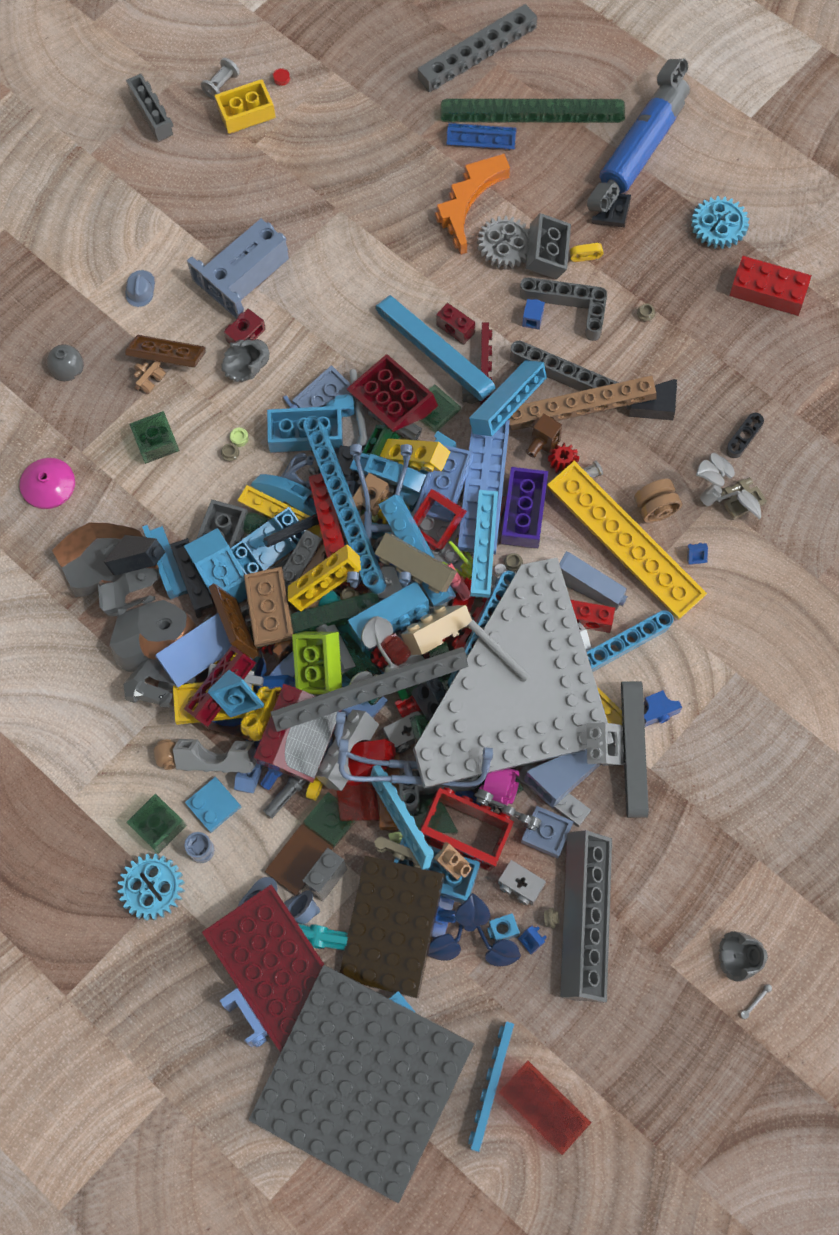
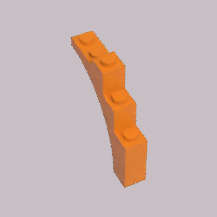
[435,154,510,255]

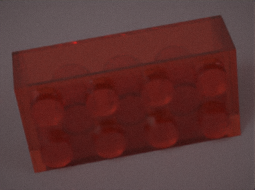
[498,1060,592,1156]

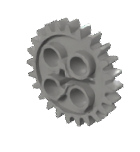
[477,216,530,269]

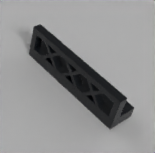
[170,538,213,618]

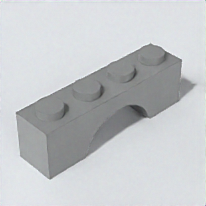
[316,709,379,791]
[173,739,257,773]

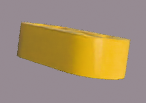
[569,243,604,262]
[306,777,323,801]

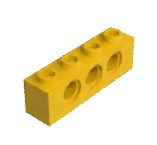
[380,439,450,472]
[288,544,361,611]

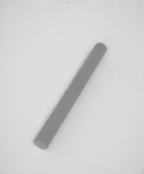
[467,620,530,681]

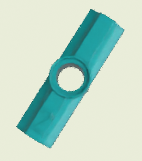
[298,924,348,951]

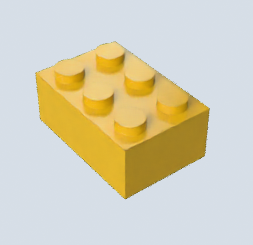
[214,79,276,134]

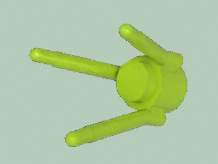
[442,538,473,580]

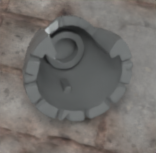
[719,931,768,982]

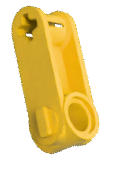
[241,686,282,741]

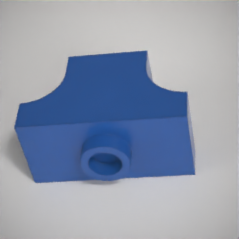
[644,690,682,727]

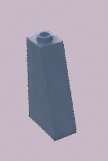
[559,551,628,611]
[524,750,601,808]

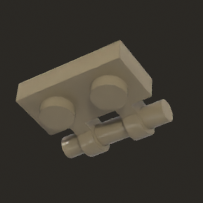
[721,477,767,520]

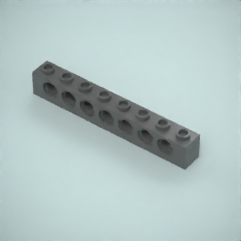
[417,4,537,93]

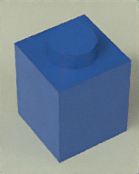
[522,299,545,330]

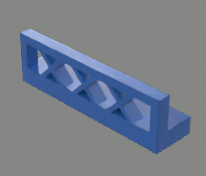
[447,123,517,149]

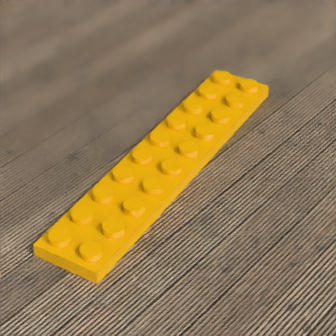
[547,461,707,620]

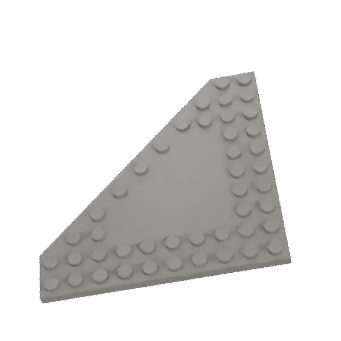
[413,558,614,788]

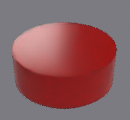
[273,68,290,86]

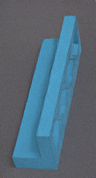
[142,525,188,600]

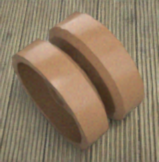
[634,479,683,523]

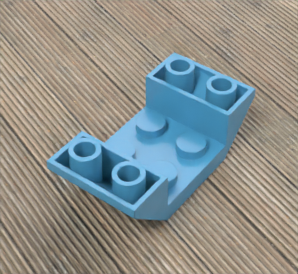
[230,507,305,575]
[184,528,247,603]

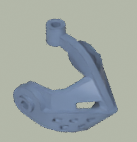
[281,453,314,491]

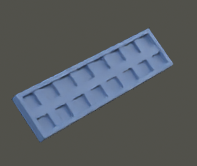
[458,420,510,555]

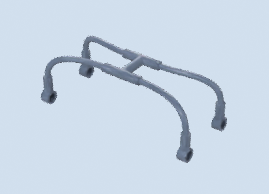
[347,444,412,588]
[335,712,493,787]

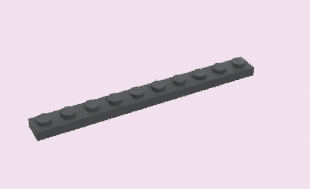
[271,647,468,732]

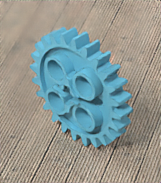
[691,196,749,249]
[118,854,185,921]

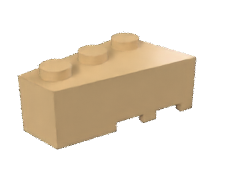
[401,605,472,655]

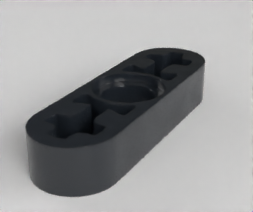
[726,412,764,458]

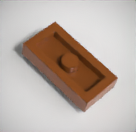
[273,640,293,665]

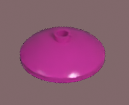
[20,458,75,509]

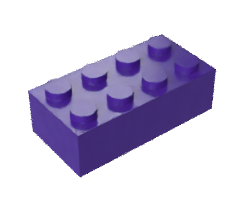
[501,467,548,549]

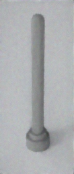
[349,369,369,451]

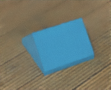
[208,670,264,718]

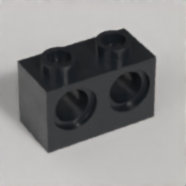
[411,677,446,723]

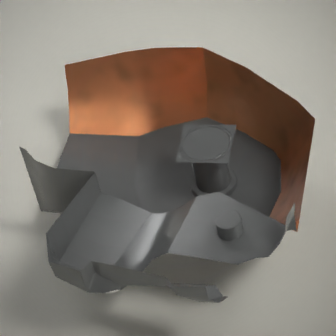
[52,522,159,617]

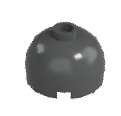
[47,344,84,382]

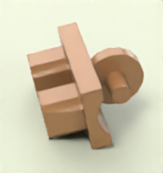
[134,361,166,394]
[434,842,472,880]

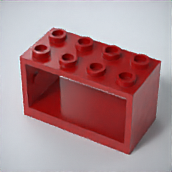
[419,787,514,872]

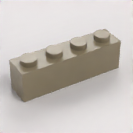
[375,533,457,594]

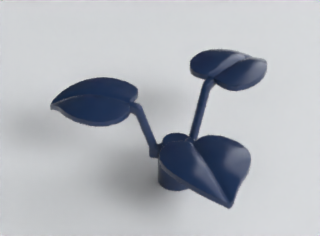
[428,893,521,967]

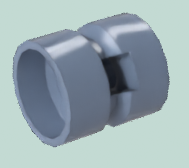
[184,832,215,863]

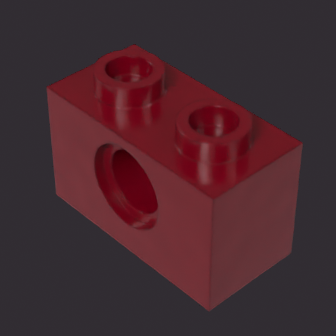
[436,302,475,345]
[224,308,266,344]

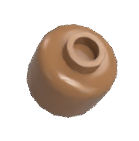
[153,739,176,770]

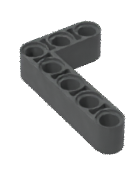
[520,277,607,341]

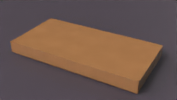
[244,567,293,647]

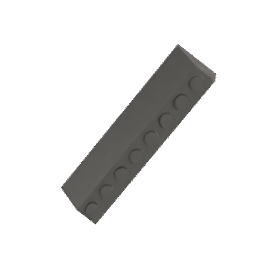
[560,830,612,1003]

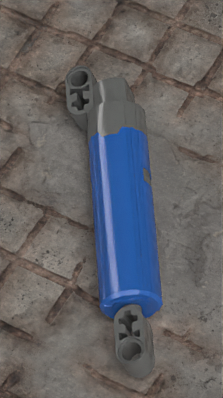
[587,58,690,212]

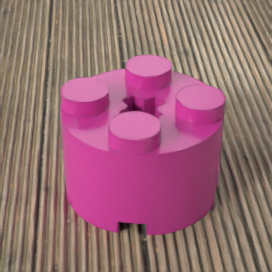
[480,768,519,805]

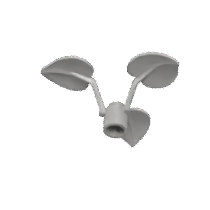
[696,453,761,519]
[350,616,425,685]

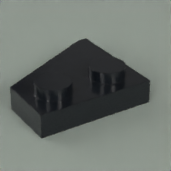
[591,193,631,228]

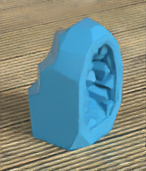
[325,394,355,417]

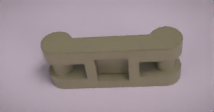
[375,837,421,868]

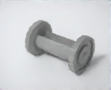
[201,58,240,100]

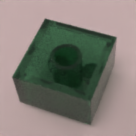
[129,411,180,464]
[126,793,187,854]

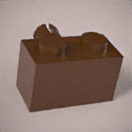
[525,413,562,458]

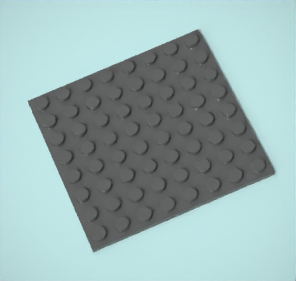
[249,965,475,1204]

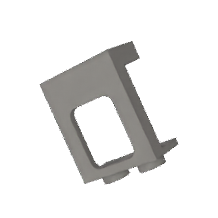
[586,723,624,766]

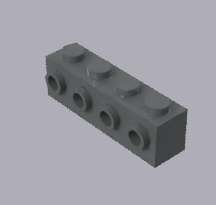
[126,73,174,142]

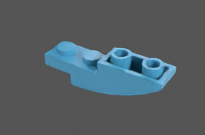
[350,453,426,493]
[251,474,317,516]

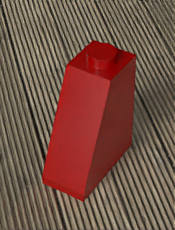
[345,739,396,788]

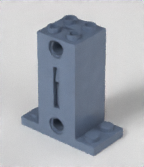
[187,219,289,319]

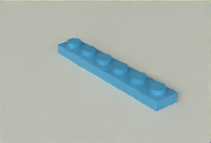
[468,1021,514,1152]

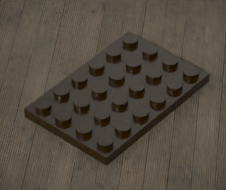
[339,856,445,998]

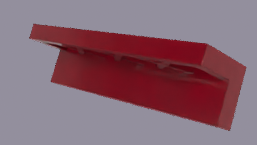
[184,645,256,727]

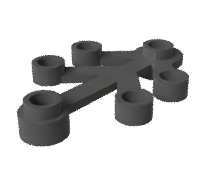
[474,789,542,831]

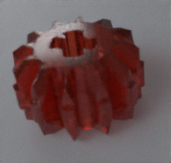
[381,633,411,666]

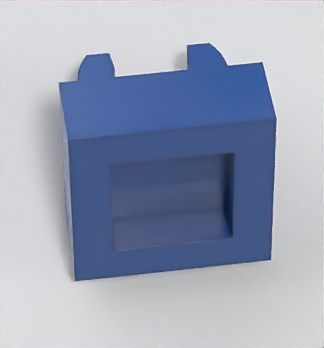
[687,543,708,565]
[518,926,547,954]

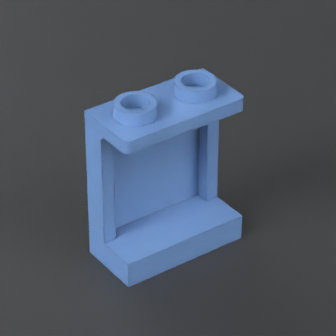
[219,988,269,1048]

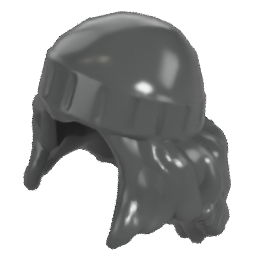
[221,339,270,382]

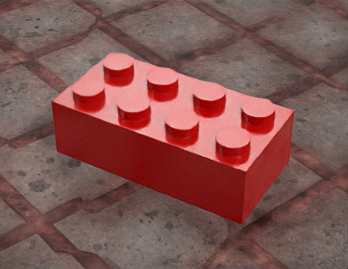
[729,255,812,316]

